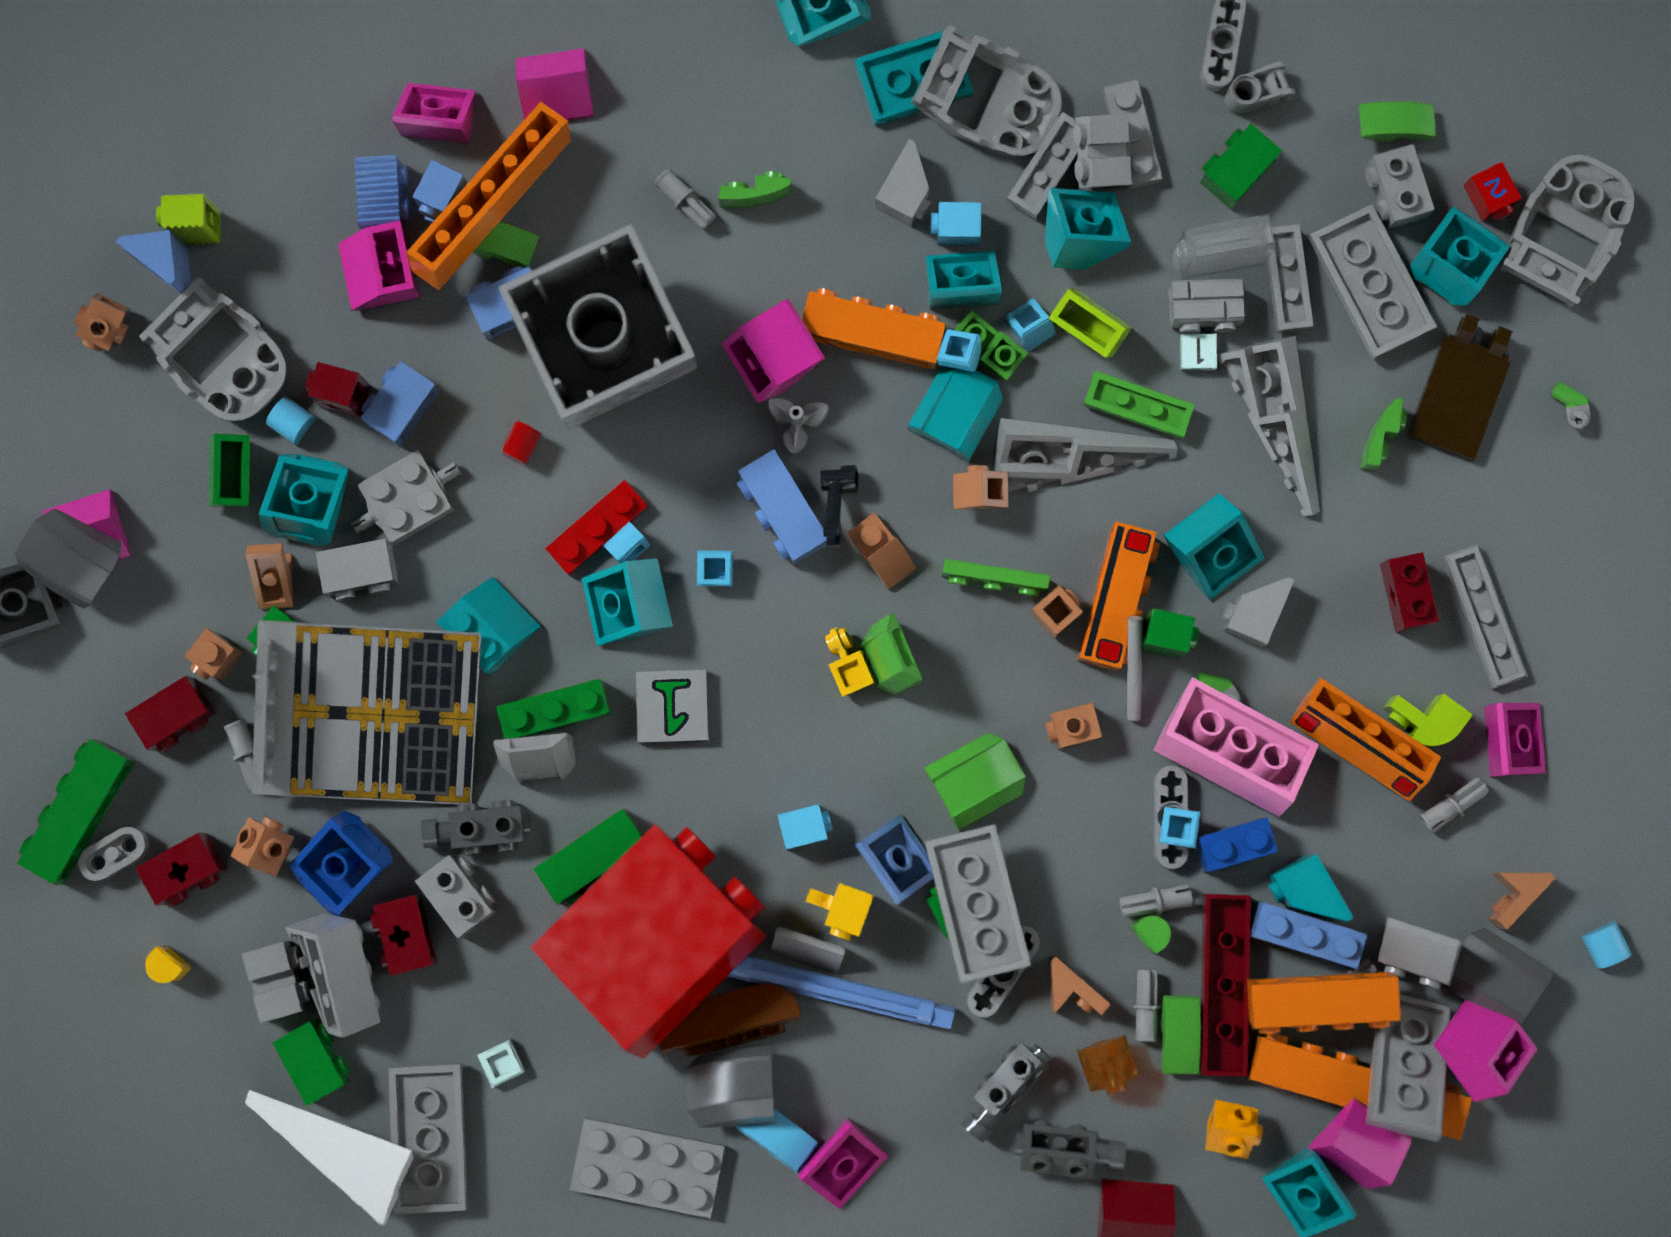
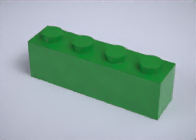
[17,739,136,885]

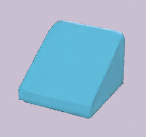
[1004,298,1056,351]

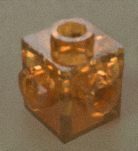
[1077,1035,1139,1095]

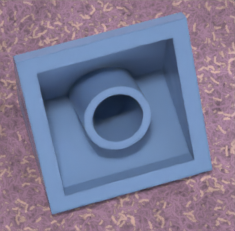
[116,230,191,294]
[855,814,934,905]

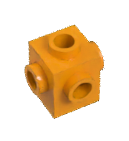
[1205,1099,1263,1159]

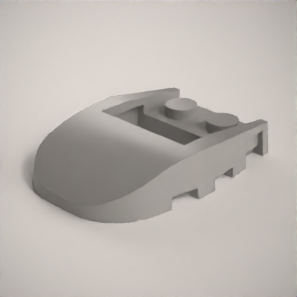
[911,25,1062,156]
[1500,155,1635,308]
[139,276,287,421]

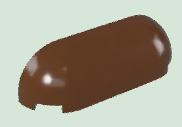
[659,984,801,1057]

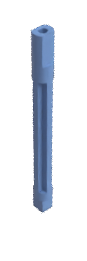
[727,956,955,1029]

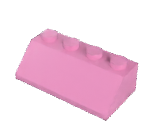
[1153,677,1319,817]

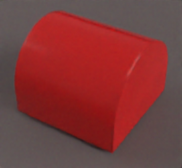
[501,420,542,465]

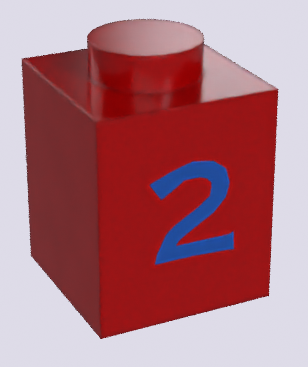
[1463,162,1522,222]

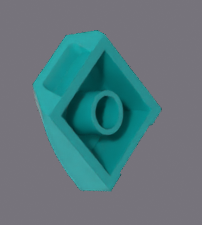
[775,0,871,47]
[1410,206,1510,306]
[907,366,1004,463]
[258,454,349,547]

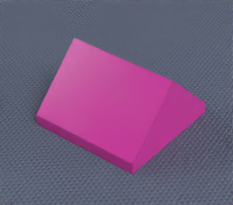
[516,48,594,121]
[393,83,476,143]
[43,489,132,561]
[1484,703,1546,777]
[1308,1098,1412,1189]
[798,1117,888,1209]

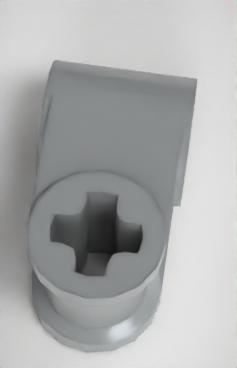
[1224,61,1296,115]

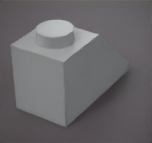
[875,139,931,227]
[1221,577,1295,648]

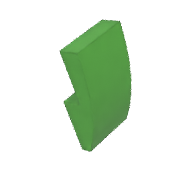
[1359,101,1436,143]
[718,171,792,208]
[473,222,539,269]
[954,310,1028,381]
[1360,398,1407,471]
[1160,996,1201,1074]

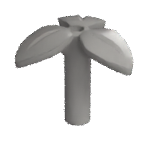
[768,398,829,454]

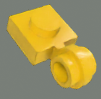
[825,627,877,697]

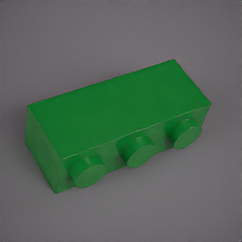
[496,678,612,739]
[533,808,643,906]

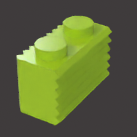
[156,194,221,246]

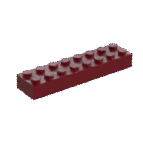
[1199,894,1251,1077]

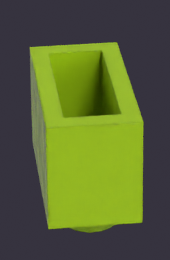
[1048,288,1132,358]

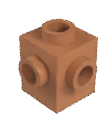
[74,293,130,352]
[231,816,294,876]

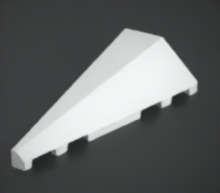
[245,1090,414,1226]

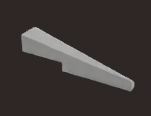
[1217,336,1320,516]
[994,418,1178,492]

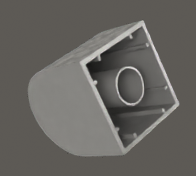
[498,224,698,430]

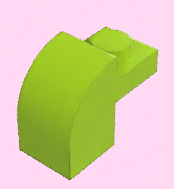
[1383,693,1473,748]

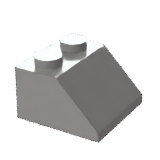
[1378,918,1463,990]

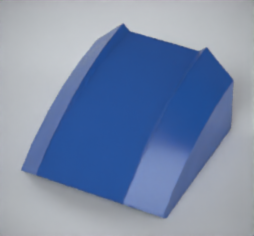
[289,811,393,916]

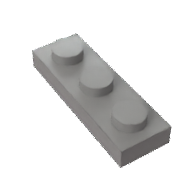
[1103,80,1162,190]
[1006,112,1077,220]
[1263,224,1314,333]

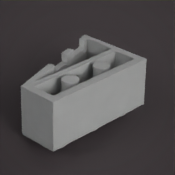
[285,913,381,1038]

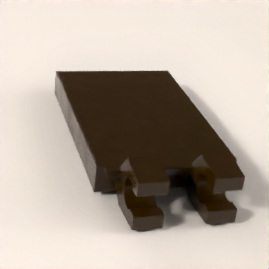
[1406,314,1513,462]

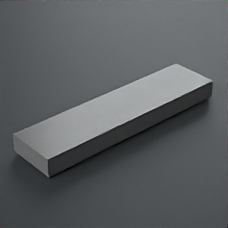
[1443,545,1528,689]

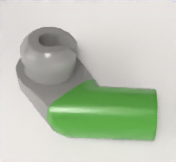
[1550,381,1591,430]
[1195,672,1241,703]

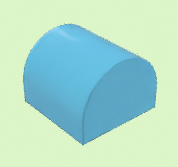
[937,329,982,372]
[266,396,317,446]
[603,522,650,563]
[697,550,734,587]
[1159,807,1201,848]
[1581,921,1632,969]

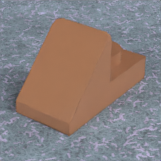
[846,512,917,590]
[245,543,294,609]
[1488,873,1556,930]
[1048,956,1111,1015]

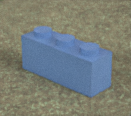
[736,449,826,565]
[1250,902,1368,969]

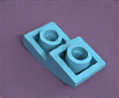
[736,1110,819,1173]

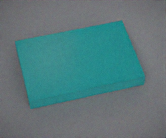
[854,31,974,126]

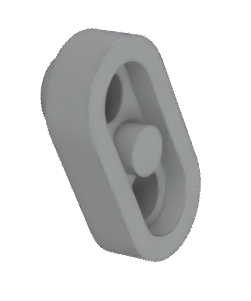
[78,827,149,881]

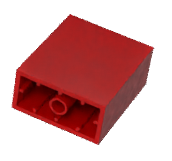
[530,824,767,1059]

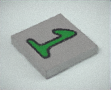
[636,670,709,743]

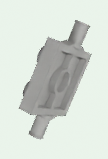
[351,449,462,546]

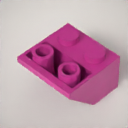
[338,220,421,312]
[722,299,825,403]
[1433,1001,1537,1102]

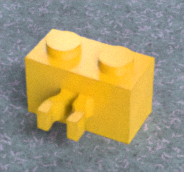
[805,883,874,941]

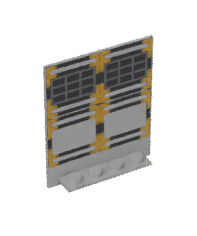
[252,620,481,805]

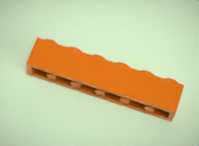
[406,101,571,290]
[1247,1033,1472,1141]

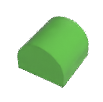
[1130,915,1171,953]

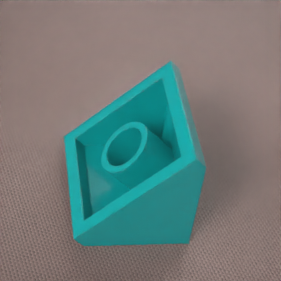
[925,250,1002,310]
[1262,1147,1357,1237]

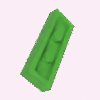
[1083,371,1195,439]
[941,559,1050,597]

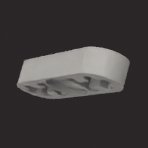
[1201,0,1246,92]
[1154,766,1188,869]
[967,925,1040,1018]

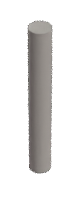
[1127,616,1142,721]

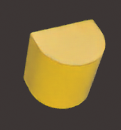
[145,945,191,983]

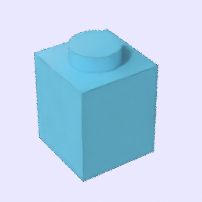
[931,202,981,245]
[777,804,833,850]

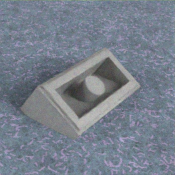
[771,926,846,973]

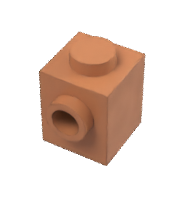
[953,465,1008,511]
[1030,585,1083,639]
[184,628,244,681]
[1045,703,1102,749]

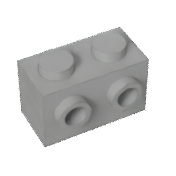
[1365,144,1435,230]
[415,855,497,938]

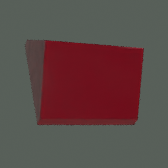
[1097,1178,1176,1237]

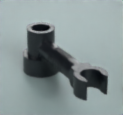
[820,465,859,547]

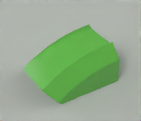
[860,613,922,695]
[924,733,1026,831]

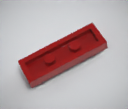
[545,479,649,576]

